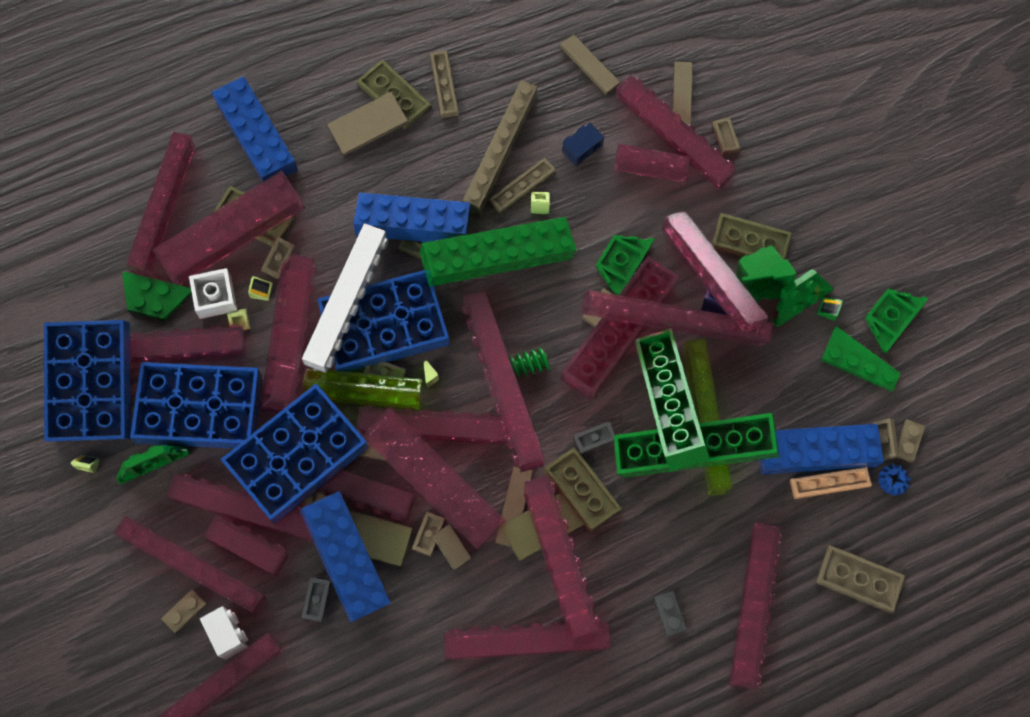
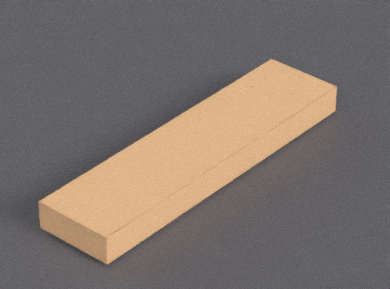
[790,467,872,499]

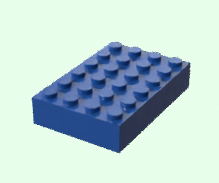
[317,270,450,376]
[44,320,131,442]
[130,362,262,449]
[220,384,369,525]

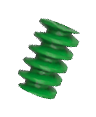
[508,348,550,380]

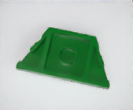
[595,235,655,299]
[772,269,834,328]
[122,271,192,321]
[864,289,928,354]
[116,445,191,485]

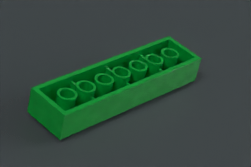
[420,217,577,287]
[635,328,710,472]
[614,413,780,478]

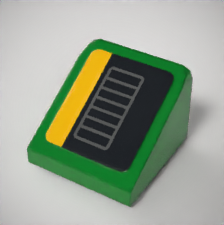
[817,297,843,321]

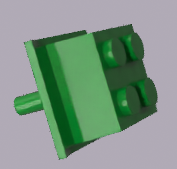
[735,245,797,303]

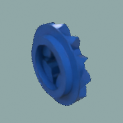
[878,464,911,495]

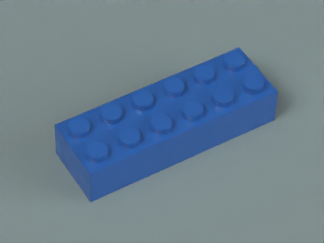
[211,76,298,187]
[353,192,471,242]
[760,424,884,475]
[300,491,390,623]

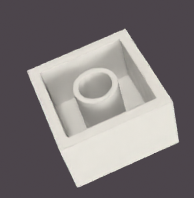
[189,268,238,319]
[200,606,249,660]

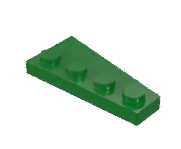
[821,326,900,392]

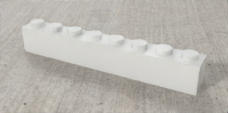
[302,223,388,373]

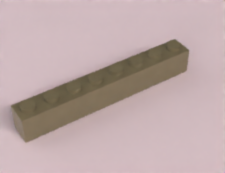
[463,80,538,216]

